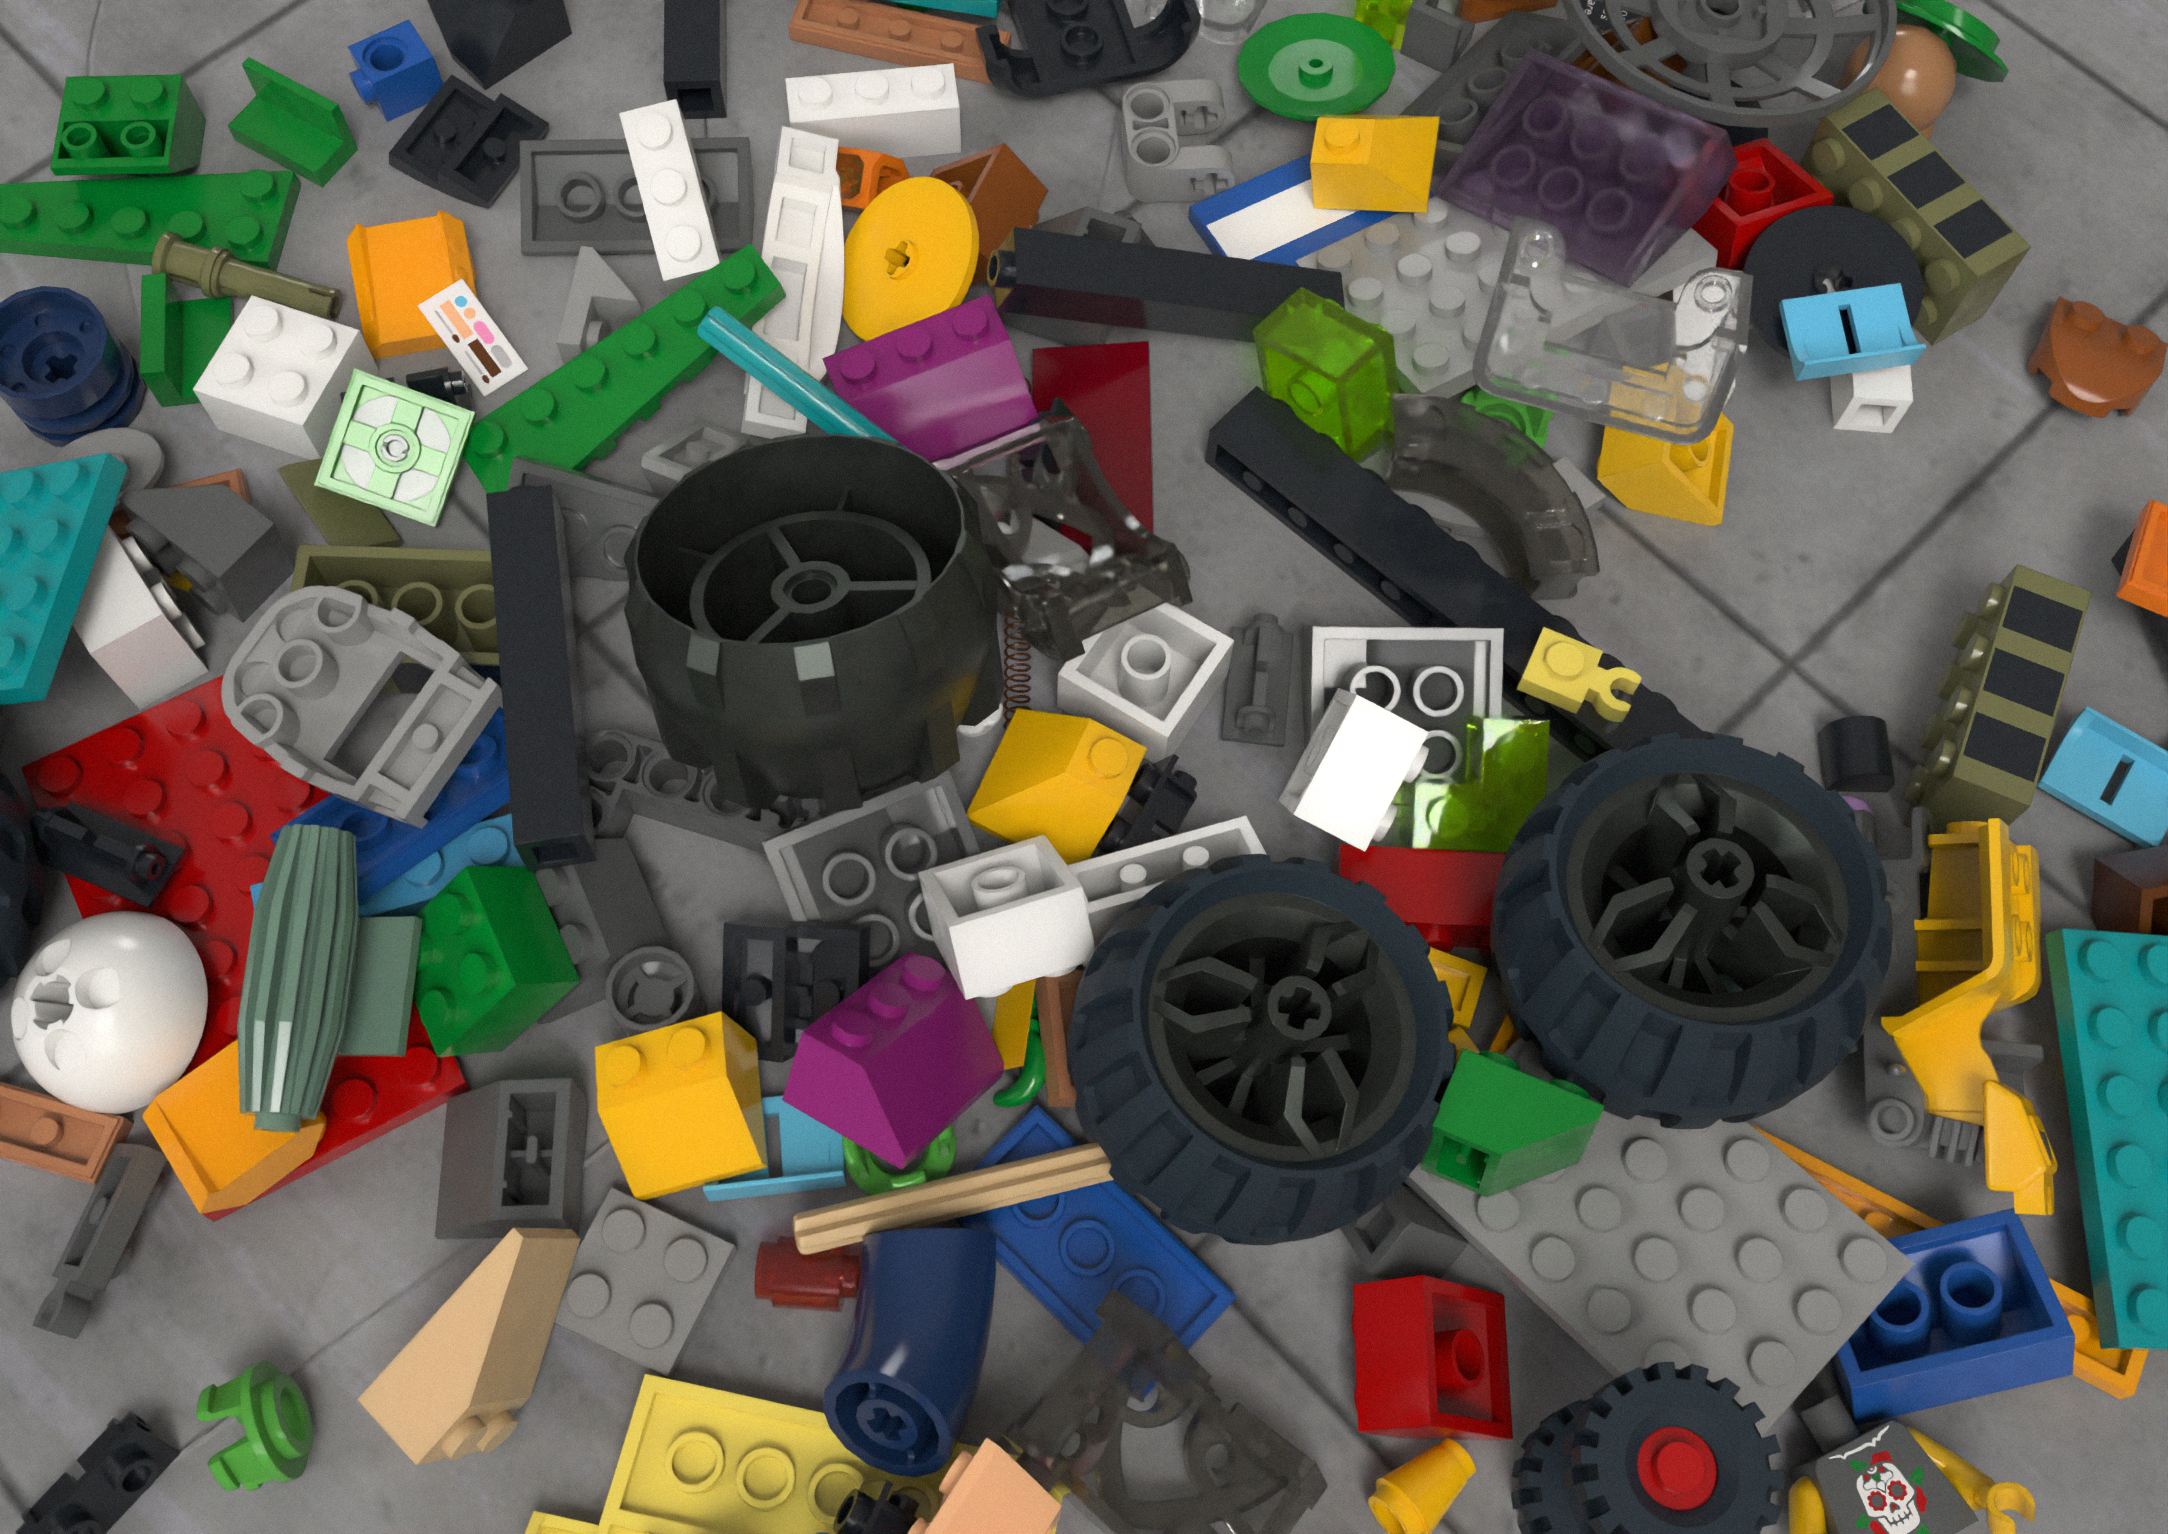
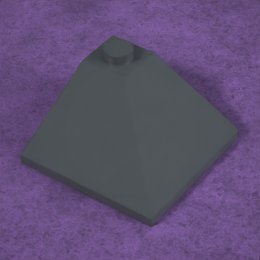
[1302,625,1504,819]
[761,769,981,981]

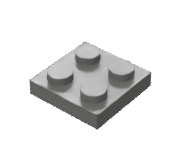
[554,1187,738,1379]

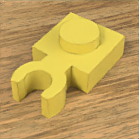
[1517,627,1642,722]

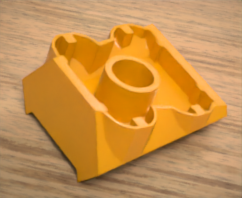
[346,210,477,360]
[142,1039,327,1214]

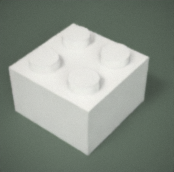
[193,295,379,460]
[72,524,209,710]
[1057,579,1234,763]
[1278,688,1429,852]
[918,834,1095,1000]

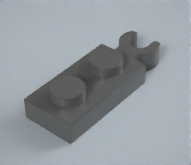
[33,1143,167,1339]

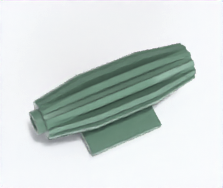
[237,824,423,1133]

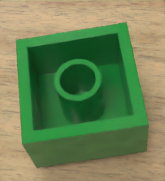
[413,866,580,1057]

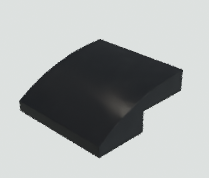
[389,75,550,209]
[722,920,870,1063]

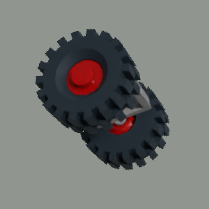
[1511,1362,1785,1534]

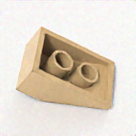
[357,1227,581,1465]

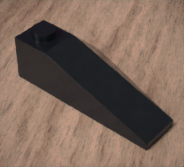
[427,0,572,90]

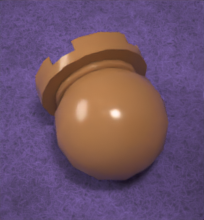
[1819,24,1957,140]

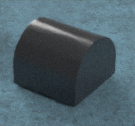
[1817,715,1895,793]

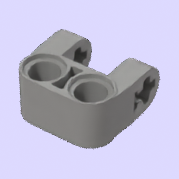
[1120,79,1236,203]

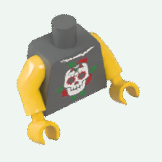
[1788,1393,2035,1534]

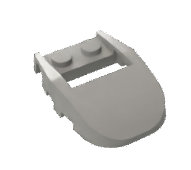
[221,585,503,829]

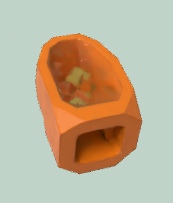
[835,146,910,212]

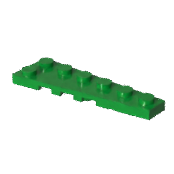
[0,169,301,271]
[463,243,786,493]

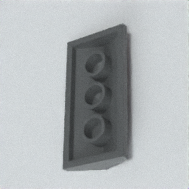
[1400,10,1601,175]
[520,137,754,256]

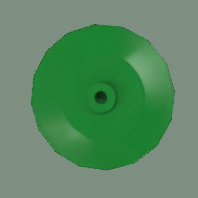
[1862,0,2009,82]
[1237,13,1396,123]

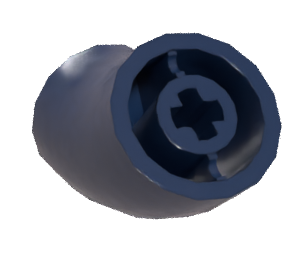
[822,1228,996,1477]

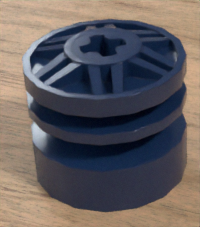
[0,286,145,447]

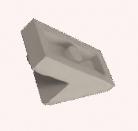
[556,246,642,364]
[640,419,748,495]

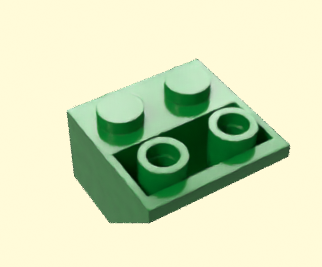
[50,74,206,176]
[1421,1048,1604,1197]

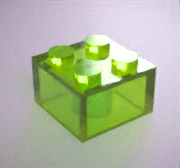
[1253,287,1403,463]

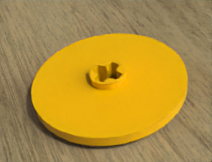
[842,177,979,341]

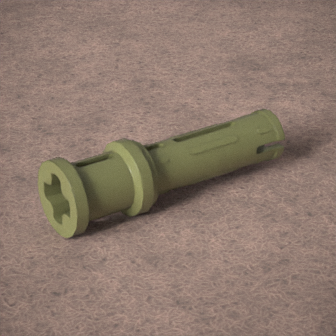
[151,231,342,322]

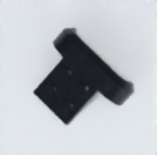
[975,0,1201,98]

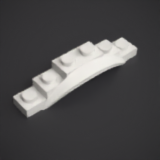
[741,126,844,439]

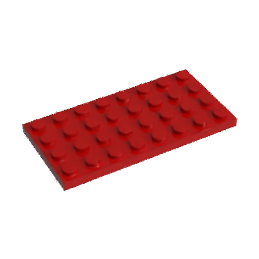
[21,675,472,1222]

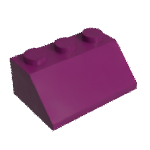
[822,294,1038,466]
[782,951,1004,1170]

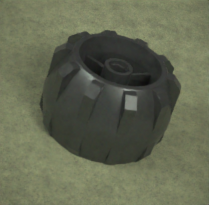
[623,433,1004,813]

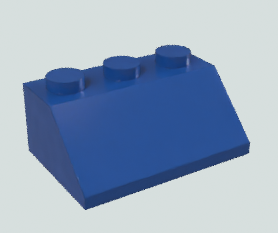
[1830,1208,2075,1425]

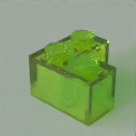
[1399,714,1550,851]

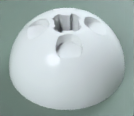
[10,911,208,1114]

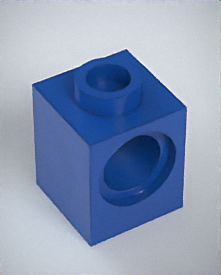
[348,20,444,122]

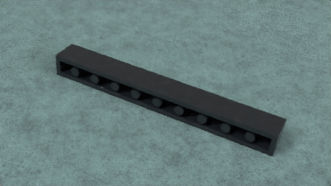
[1205,386,1713,763]

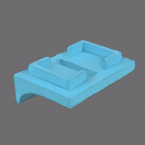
[1779,283,1926,381]
[2037,706,2168,849]
[703,1096,847,1202]

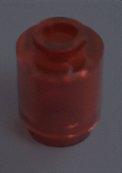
[754,1235,861,1312]

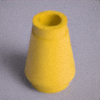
[1368,1438,1476,1534]

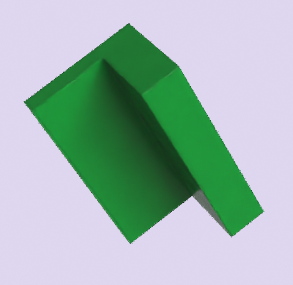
[227,57,358,188]
[140,273,234,407]

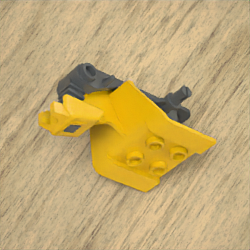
[1854,807,2058,1215]

